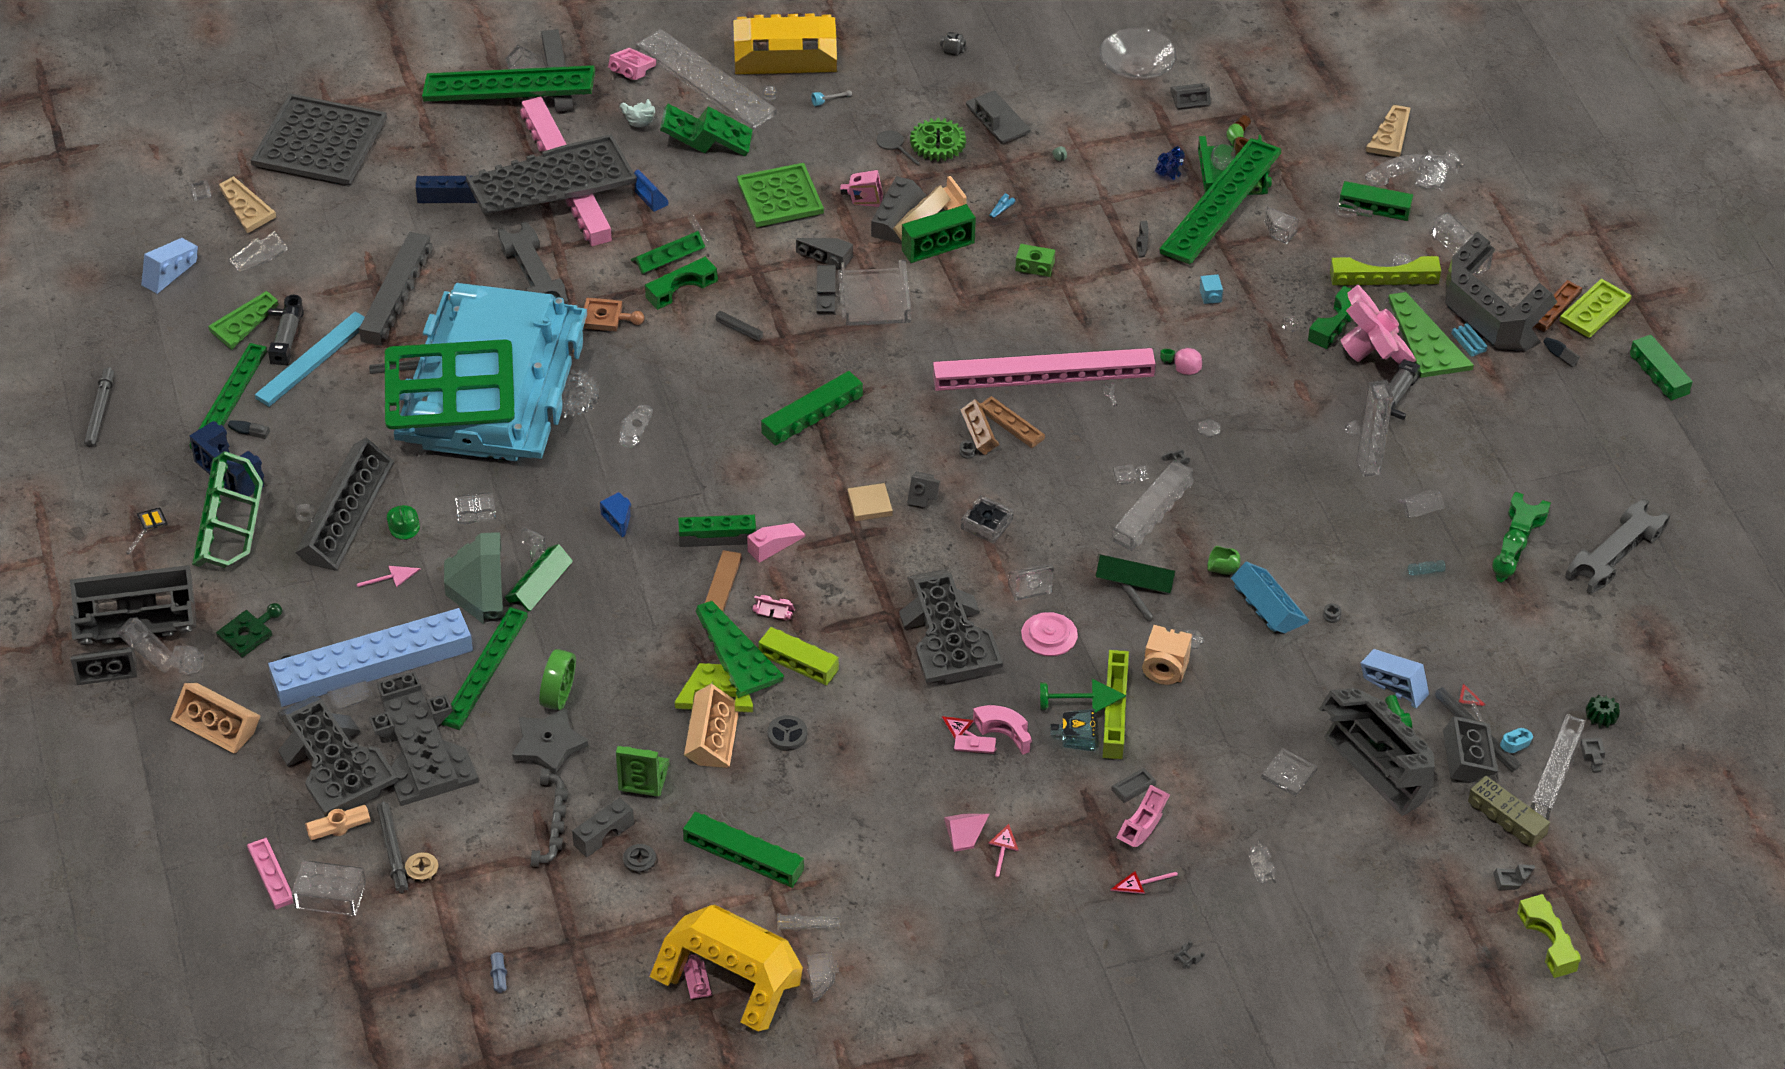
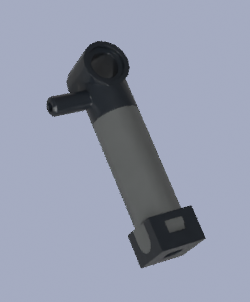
[268,294,304,366]
[1369,359,1420,427]

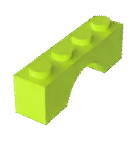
[1517,894,1581,978]

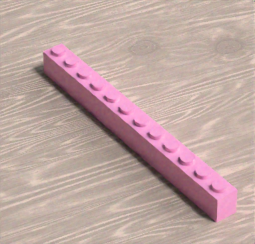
[520,97,612,246]
[933,348,1155,391]

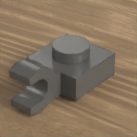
[1580,738,1605,772]

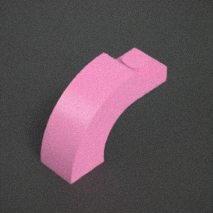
[973,705,1032,755]
[1116,785,1170,847]

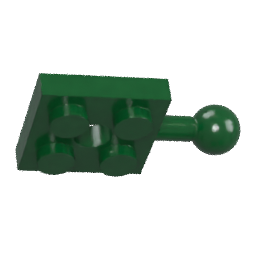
[216,603,282,658]

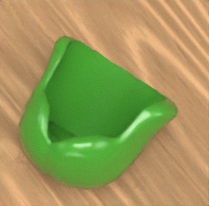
[1207,546,1241,575]

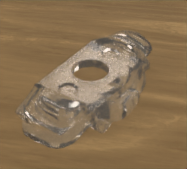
[619,404,653,449]

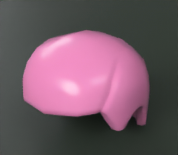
[1174,348,1202,375]

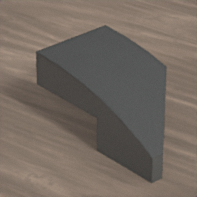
[1493,864,1535,890]

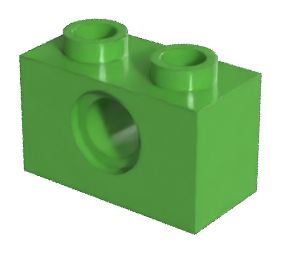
[1015,244,1055,277]

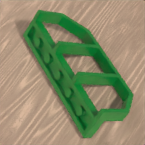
[192,451,263,568]

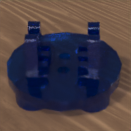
[1155,146,1185,180]

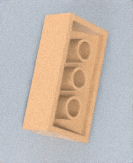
[170,683,261,753]
[684,684,739,768]

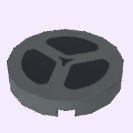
[767,715,807,751]

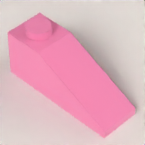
[747,523,805,563]

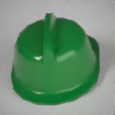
[387,505,420,540]

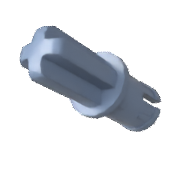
[490,952,507,993]

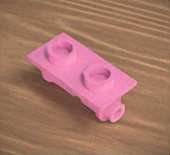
[753,595,795,621]
[684,954,712,999]

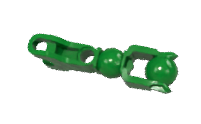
[1492,492,1551,582]

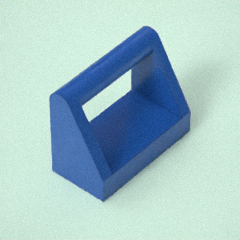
[634,170,668,212]

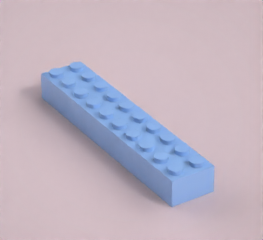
[268,608,473,707]

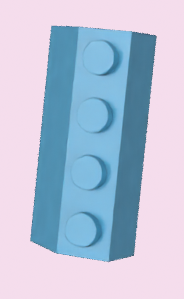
[1231,562,1310,634]

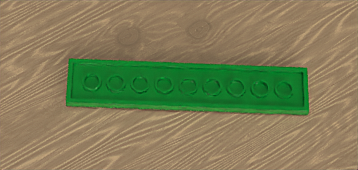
[422,65,595,102]
[1159,138,1281,264]

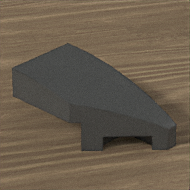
[1136,221,1149,258]

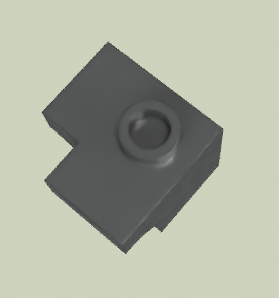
[907,471,940,507]

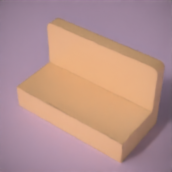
[943,176,967,211]

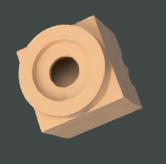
[1142,625,1192,685]

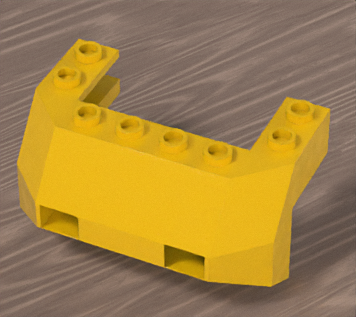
[733,13,837,74]
[649,905,803,1032]

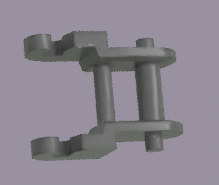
[1161,449,1190,471]
[1173,941,1205,969]

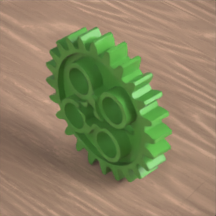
[910,118,966,161]

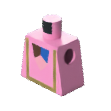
[840,170,883,207]

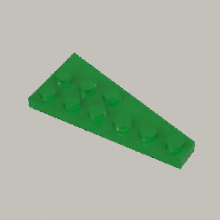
[695,601,784,698]

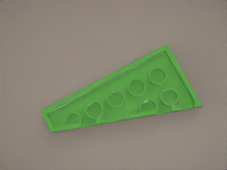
[1388,292,1474,378]

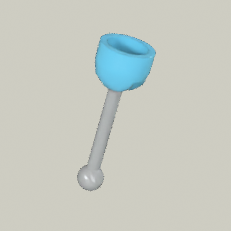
[811,90,852,106]

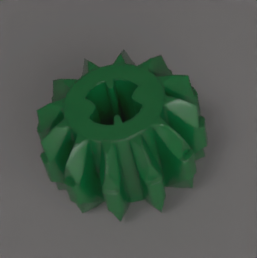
[1585,694,1620,728]

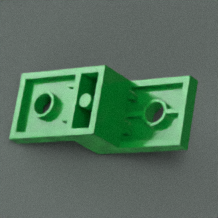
[660,103,753,156]

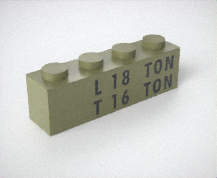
[1468,776,1550,848]

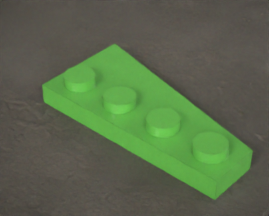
[208,291,279,350]

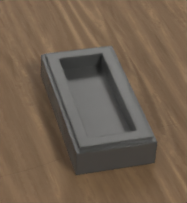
[1111,768,1156,803]

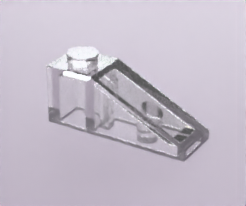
[116,617,178,673]

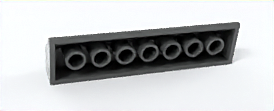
[295,437,394,571]

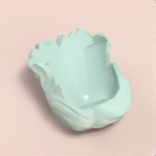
[619,99,655,128]

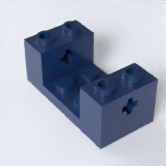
[189,421,264,497]

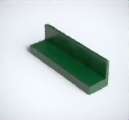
[1095,554,1175,593]

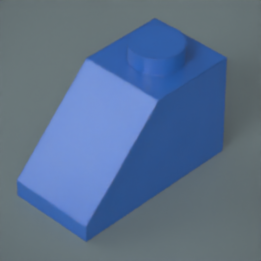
[600,492,631,537]

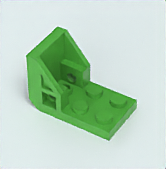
[616,746,669,796]

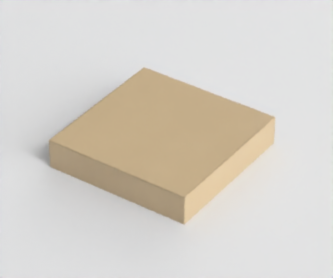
[848,483,893,521]

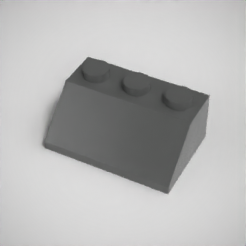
[71,647,137,685]
[1443,716,1498,782]

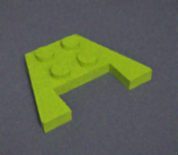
[675,663,753,712]

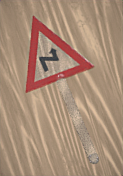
[1459,684,1486,722]

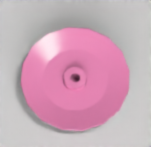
[1021,612,1078,656]

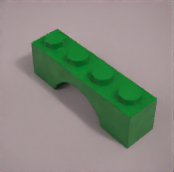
[645,256,718,310]
[1308,286,1353,349]

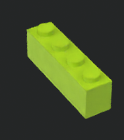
[758,627,839,686]

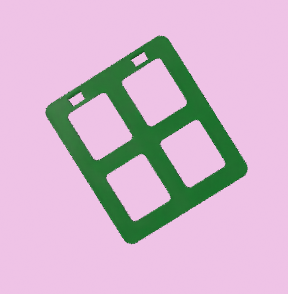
[385,339,515,429]

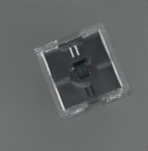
[961,495,1014,544]

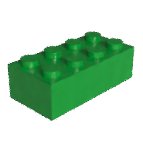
[902,204,976,263]

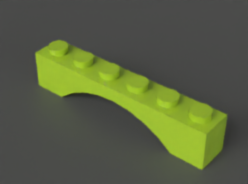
[1330,256,1441,285]
[1102,650,1129,759]

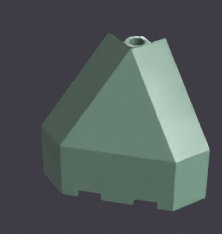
[444,532,504,624]

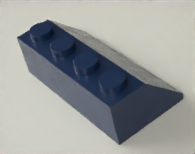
[415,175,477,203]

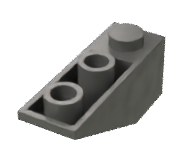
[796,238,853,270]

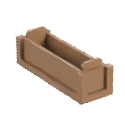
[960,399,1000,455]

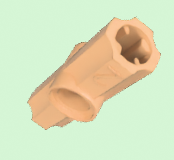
[305,805,371,840]

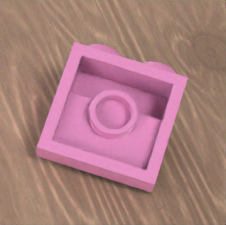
[608,48,657,80]

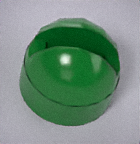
[1160,349,1175,364]

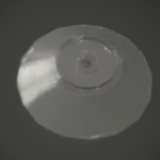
[1100,28,1177,80]

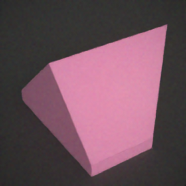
[944,814,989,852]

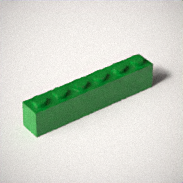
[761,371,863,446]
[683,812,804,888]

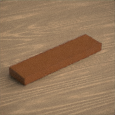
[1534,280,1582,332]

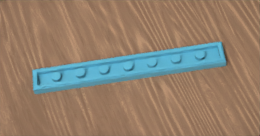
[255,311,365,407]

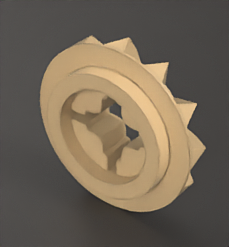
[405,853,439,882]

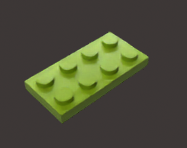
[1559,278,1631,338]

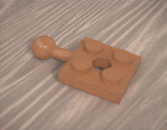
[583,298,645,332]

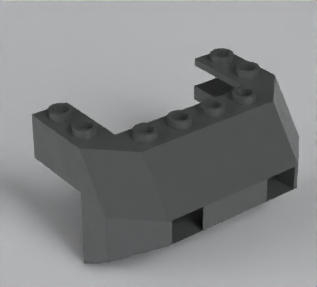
[1445,231,1557,351]
[70,565,197,645]
[1319,688,1435,816]

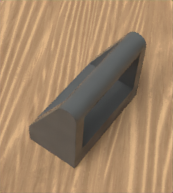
[1170,83,1211,108]

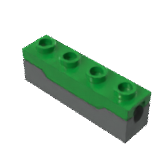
[678,514,756,547]

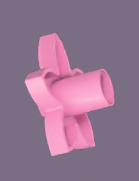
[1341,285,1417,365]

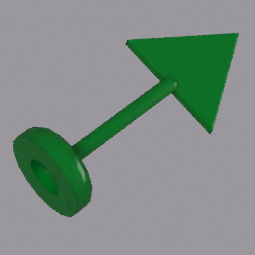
[1040,679,1126,713]

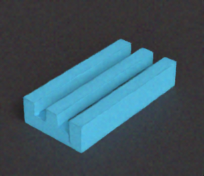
[1451,323,1487,357]

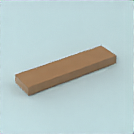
[981,396,1045,448]
[705,550,742,612]

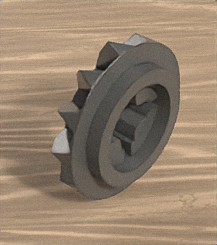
[623,844,656,873]

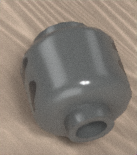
[940,32,966,55]

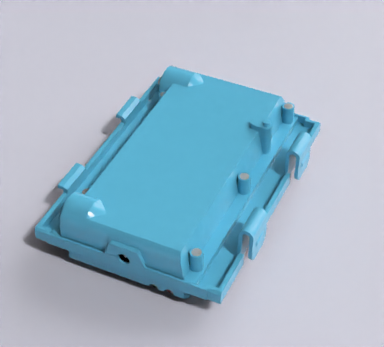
[394,283,587,461]

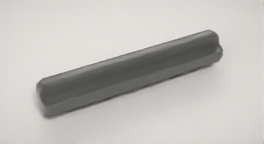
[716,311,763,341]

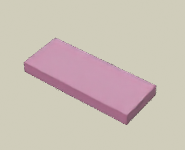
[954,735,996,754]

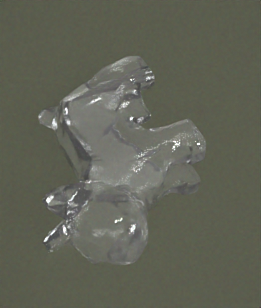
[1414,149,1465,191]

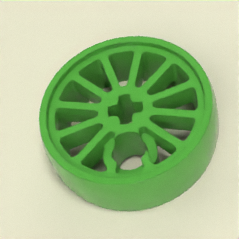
[539,649,576,710]

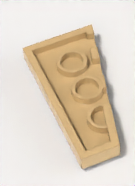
[1366,105,1410,157]
[219,176,276,233]

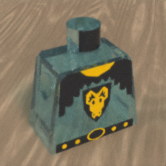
[1050,709,1096,751]

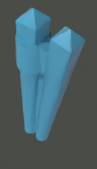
[989,193,1015,218]

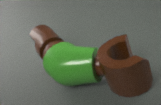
[1226,115,1251,157]

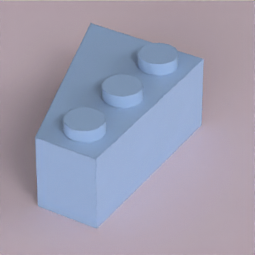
[141,238,198,294]
[1361,649,1429,708]

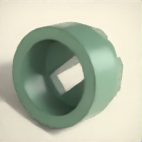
[1052,146,1067,162]

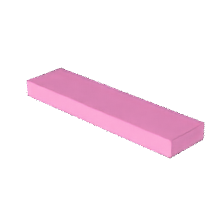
[247,838,295,909]

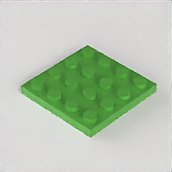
[737,163,824,227]

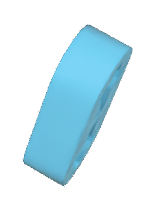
[1500,728,1533,753]

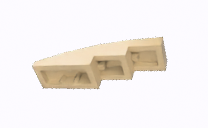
[893,185,951,241]

